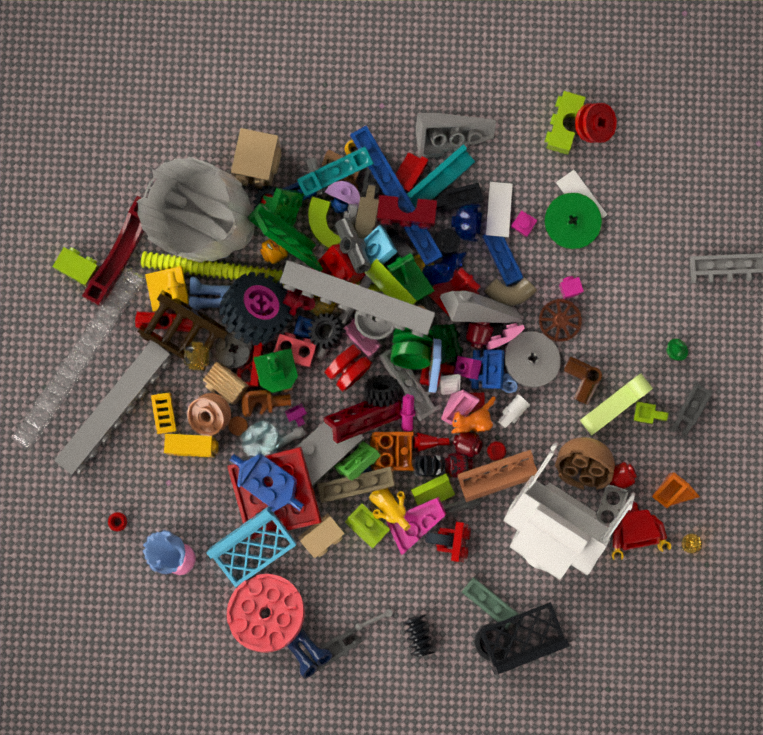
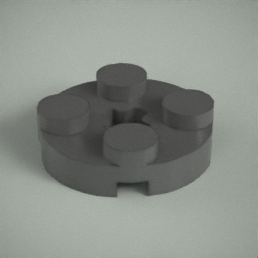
[215,331,254,369]

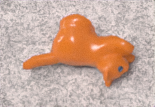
[451,396,496,434]

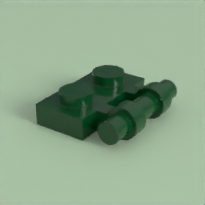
[431,324,463,364]

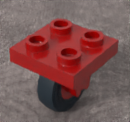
[425,522,471,563]

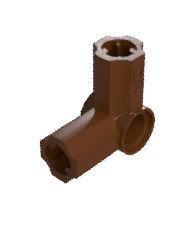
[564,356,602,405]

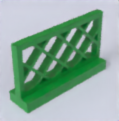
[247,203,323,272]

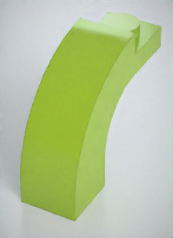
[308,196,341,250]

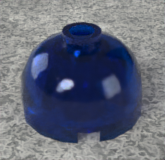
[451,204,482,242]

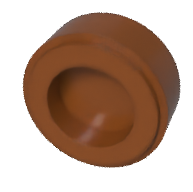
[228,416,248,436]

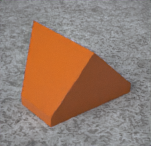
[652,472,700,508]

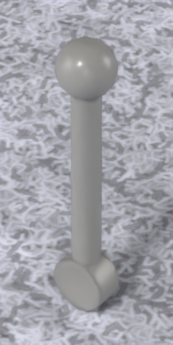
[355,609,393,631]

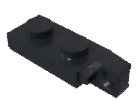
[436,183,484,212]

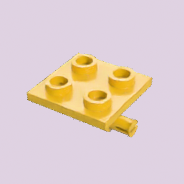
[145,266,189,312]

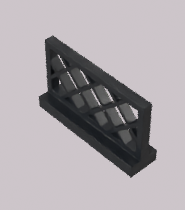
[479,602,569,675]

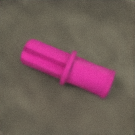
[400,394,415,432]

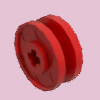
[575,103,617,143]

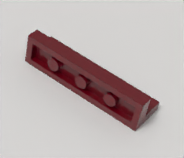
[323,399,402,444]

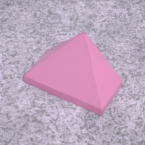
[441,390,479,425]

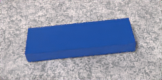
[482,234,524,286]

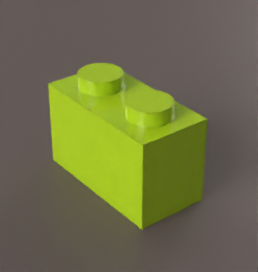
[52,247,99,287]

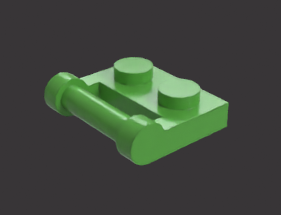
[334,442,381,481]

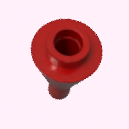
[413,433,450,452]

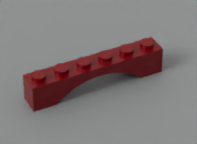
[82,196,145,308]

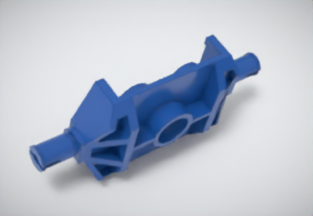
[229,453,304,512]

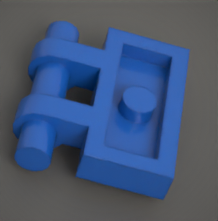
[470,350,505,389]

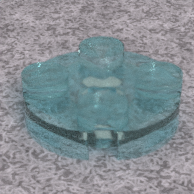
[241,421,281,458]

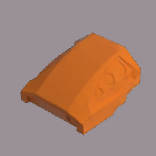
[370,432,414,471]

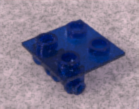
[422,252,467,285]

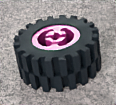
[220,272,292,345]

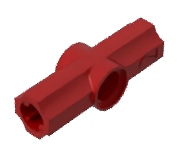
[135,311,193,332]

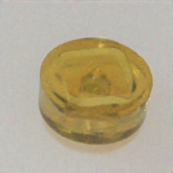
[682,534,702,554]

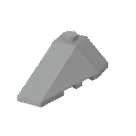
[416,113,496,158]
[440,291,523,323]

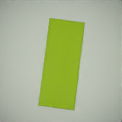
[364,259,416,305]

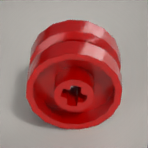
[324,344,373,392]

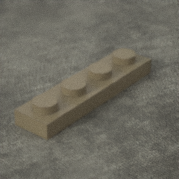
[317,467,396,503]

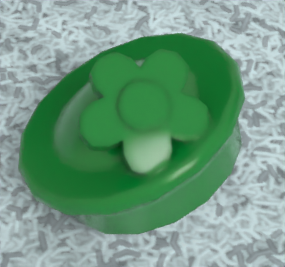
[666,338,688,361]

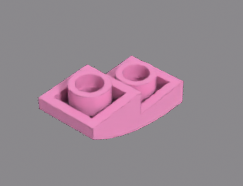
[486,323,525,350]

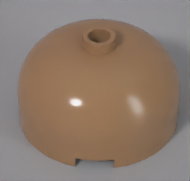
[555,437,615,490]

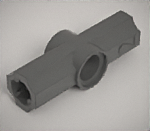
[335,218,371,274]

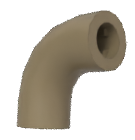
[484,278,537,306]

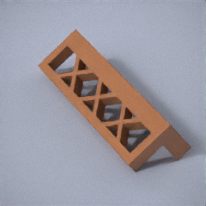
[457,450,539,502]

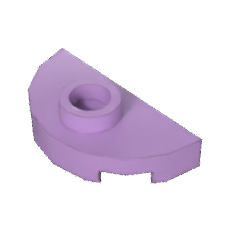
[325,181,360,207]

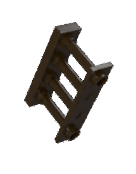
[137,289,228,371]

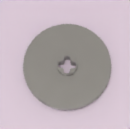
[504,331,561,388]

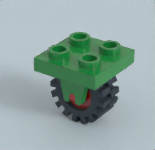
[253,185,304,226]

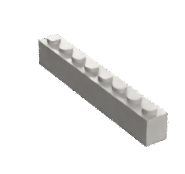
[280,260,436,338]
[54,341,172,475]

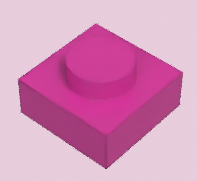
[511,210,537,237]

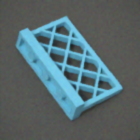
[206,506,297,588]

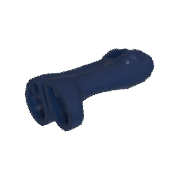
[287,628,332,679]

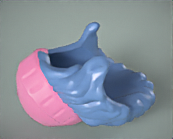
[143,530,196,575]

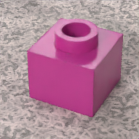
[559,276,584,300]
[454,356,482,380]

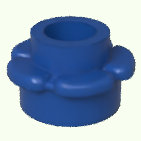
[331,197,349,213]

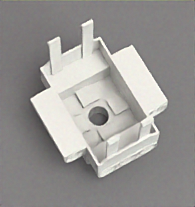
[503,443,635,580]

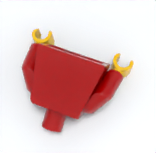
[611,502,671,560]

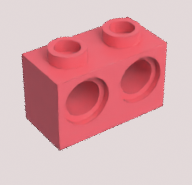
[274,332,317,369]

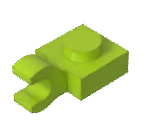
[633,402,669,424]

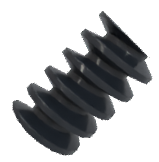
[403,614,435,657]

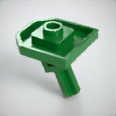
[254,348,298,393]

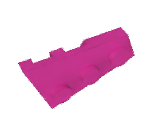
[386,497,447,555]

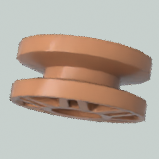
[187,393,231,436]

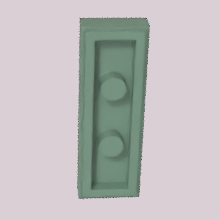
[461,577,518,629]

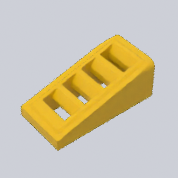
[151,393,176,434]

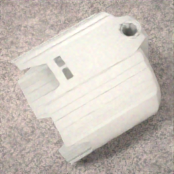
[136,156,255,263]

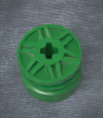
[391,327,433,370]

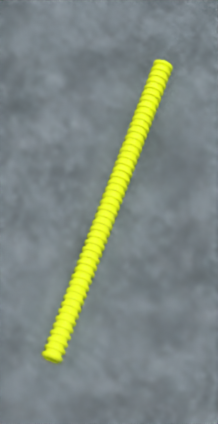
[141,251,382,292]

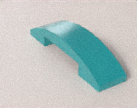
[297,146,374,197]

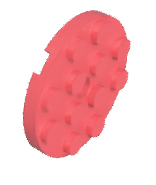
[227,574,305,653]

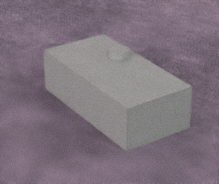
[296,410,364,487]

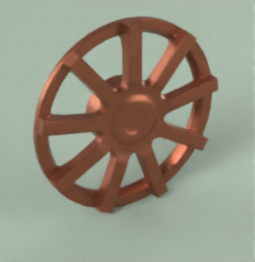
[539,299,582,342]

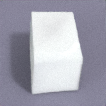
[596,485,628,526]

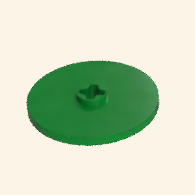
[544,193,602,249]

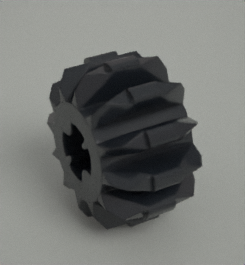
[413,455,446,477]

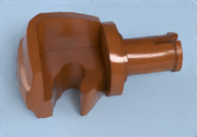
[241,390,291,417]

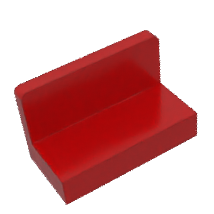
[395,153,428,194]

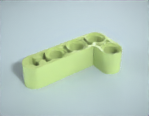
[580,373,653,436]

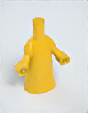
[369,488,411,531]

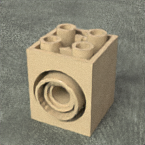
[231,128,281,189]

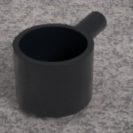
[435,229,465,269]

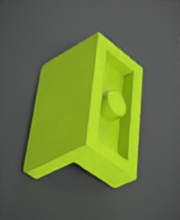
[411,473,455,505]
[345,503,390,548]

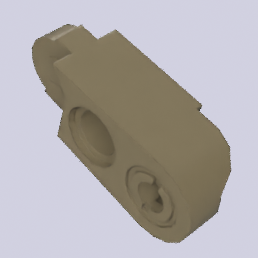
[355,185,379,239]

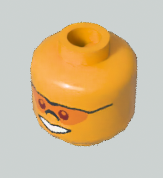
[260,238,288,264]

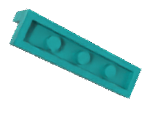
[407,144,476,209]

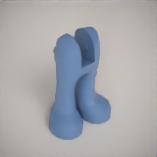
[189,277,230,310]

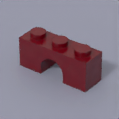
[377,195,437,229]

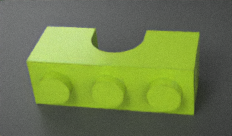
[544,91,586,155]

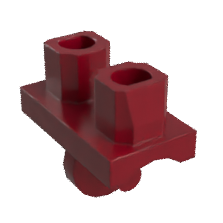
[283,288,316,316]

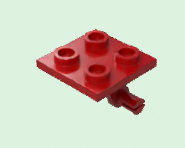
[428,267,481,317]

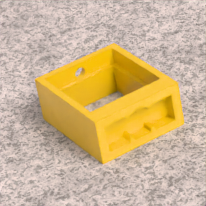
[164,434,219,458]

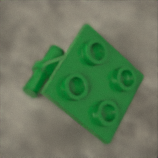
[387,253,434,302]

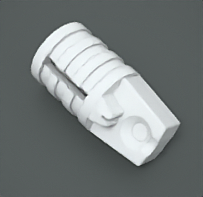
[498,394,530,428]

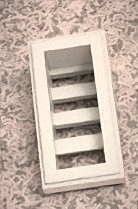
[439,374,461,395]

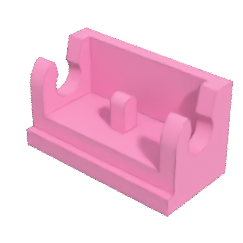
[343,318,382,359]

